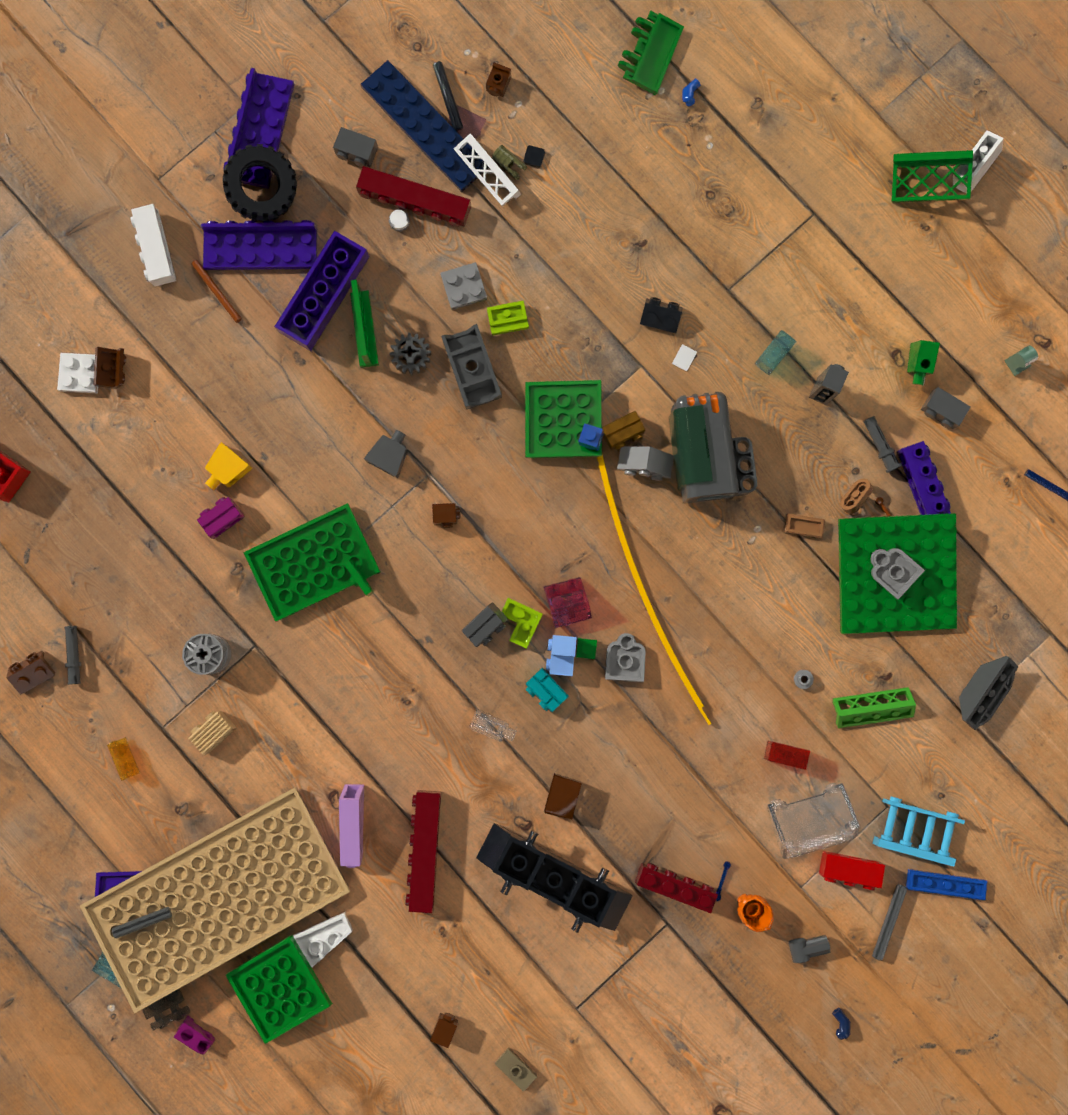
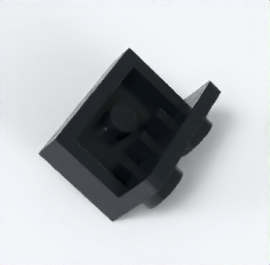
[640,297,683,333]

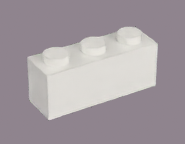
[953,130,1004,193]

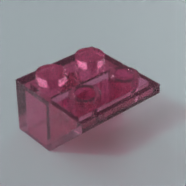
[544,577,592,628]

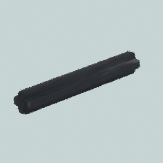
[433,61,463,131]

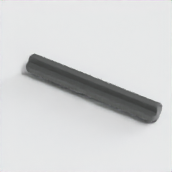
[872,884,907,961]

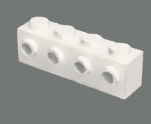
[130,204,176,287]

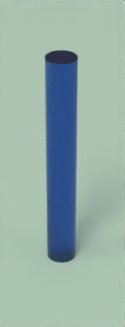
[1024,469,1068,501]

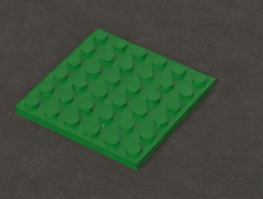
[838,513,957,634]

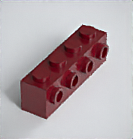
[635,862,718,913]

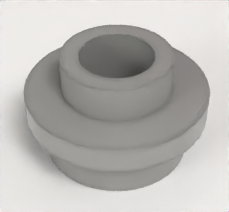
[794,670,814,689]

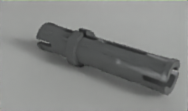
[64,626,81,685]

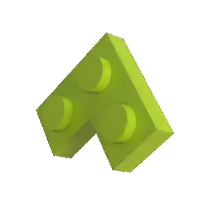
[502,598,543,649]

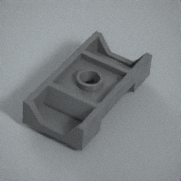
[441,324,502,410]

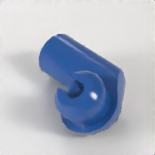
[682,78,701,106]

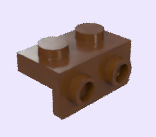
[93,347,126,389]
[6,650,55,695]

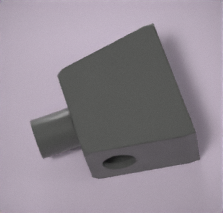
[364,430,408,479]

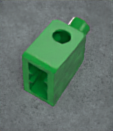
[907,340,940,386]

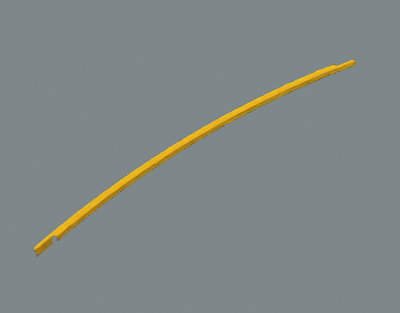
[597,453,711,725]

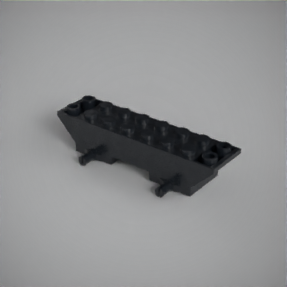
[476,823,633,933]

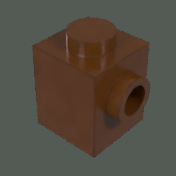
[432,503,460,528]

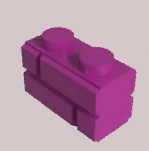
[197,497,245,539]

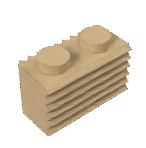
[188,711,236,755]

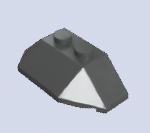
[959,656,1018,730]

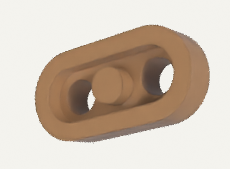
[840,479,873,514]

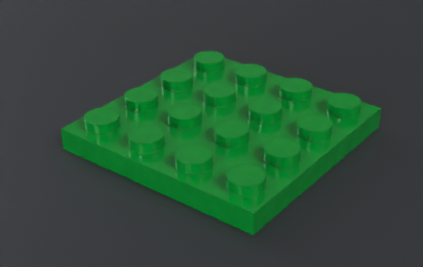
[525,380,602,458]
[225,935,332,1044]

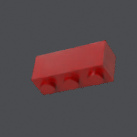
[819,851,885,890]

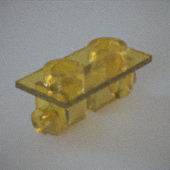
[107,737,140,781]

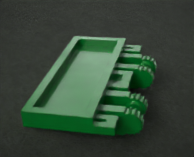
[618,11,684,95]

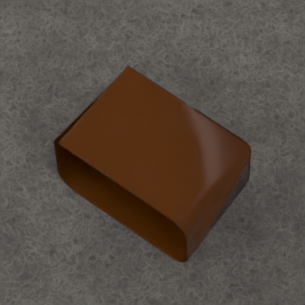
[544,773,582,820]

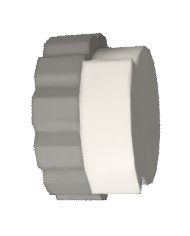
[389,210,410,232]

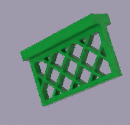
[891,150,973,202]
[350,280,379,368]

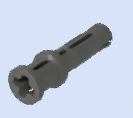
[863,416,903,473]

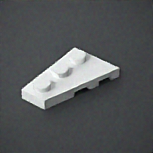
[293,912,353,967]

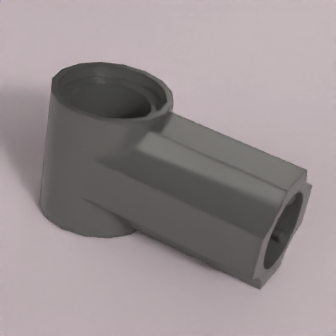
[788,935,831,963]

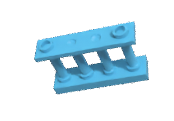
[872,796,965,867]

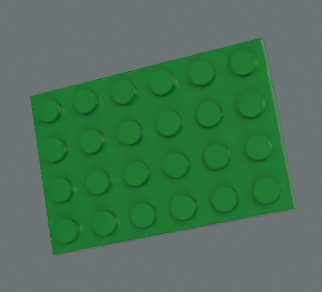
[243,503,381,622]

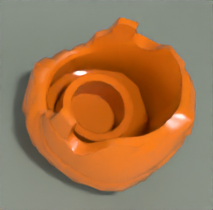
[737,894,774,932]

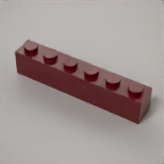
[356,166,471,227]
[405,790,441,913]

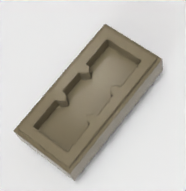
[495,1047,537,1092]

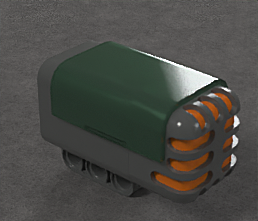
[669,392,757,503]

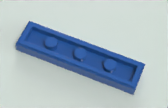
[906,869,987,900]

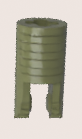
[492,145,527,180]

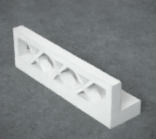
[454,133,521,207]

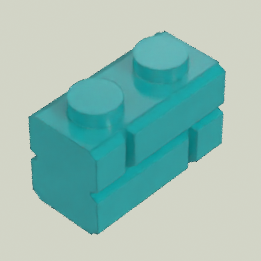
[525,668,569,712]

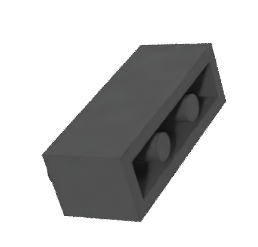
[809,364,849,405]

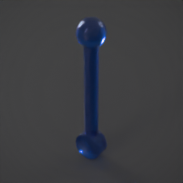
[716,861,731,901]

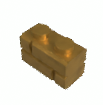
[602,411,646,451]

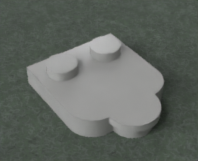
[870,548,925,599]
[605,633,646,682]

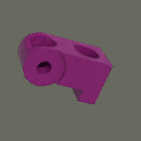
[174,1016,215,1055]

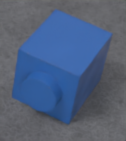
[578,423,604,451]

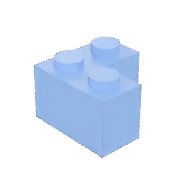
[546,635,577,676]

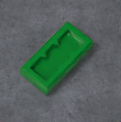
[344,560,374,597]

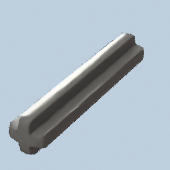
[112,907,172,939]

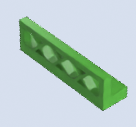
[832,687,916,728]

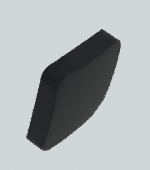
[523,145,545,168]

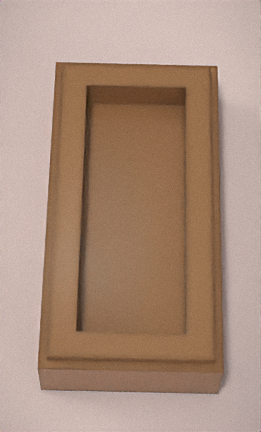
[784,513,825,539]

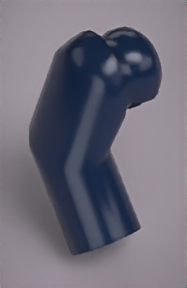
[832,1008,851,1040]

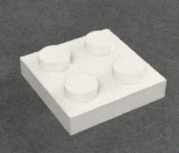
[57,353,98,394]

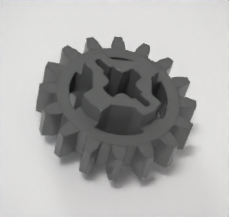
[390,333,431,375]

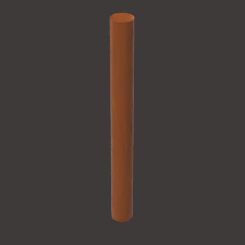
[191,260,242,323]

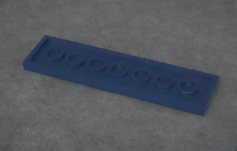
[361,60,488,193]

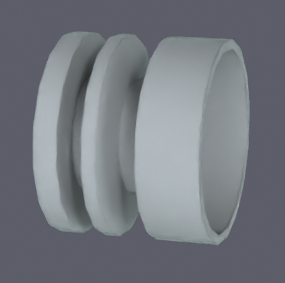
[182,634,231,675]

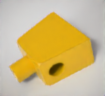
[205,442,252,490]

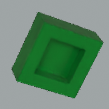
[576,638,597,659]

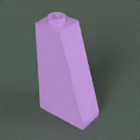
[339,784,364,868]

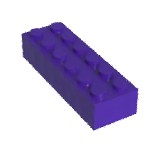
[274,230,370,351]

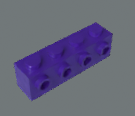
[897,441,951,515]

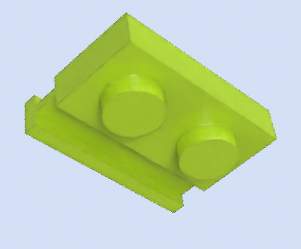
[487,300,529,336]

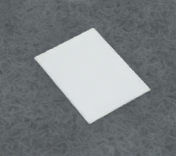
[672,344,697,371]

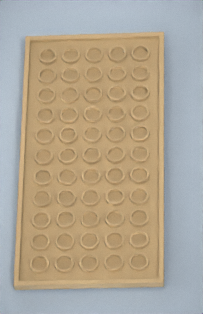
[80,787,350,1014]

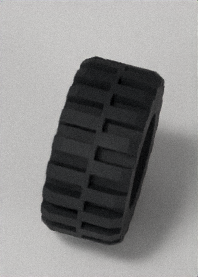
[223,144,297,222]

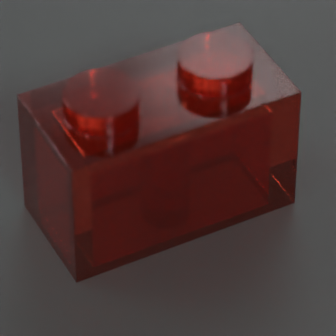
[764,740,810,770]

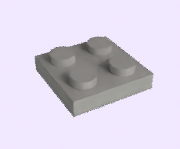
[440,262,487,310]

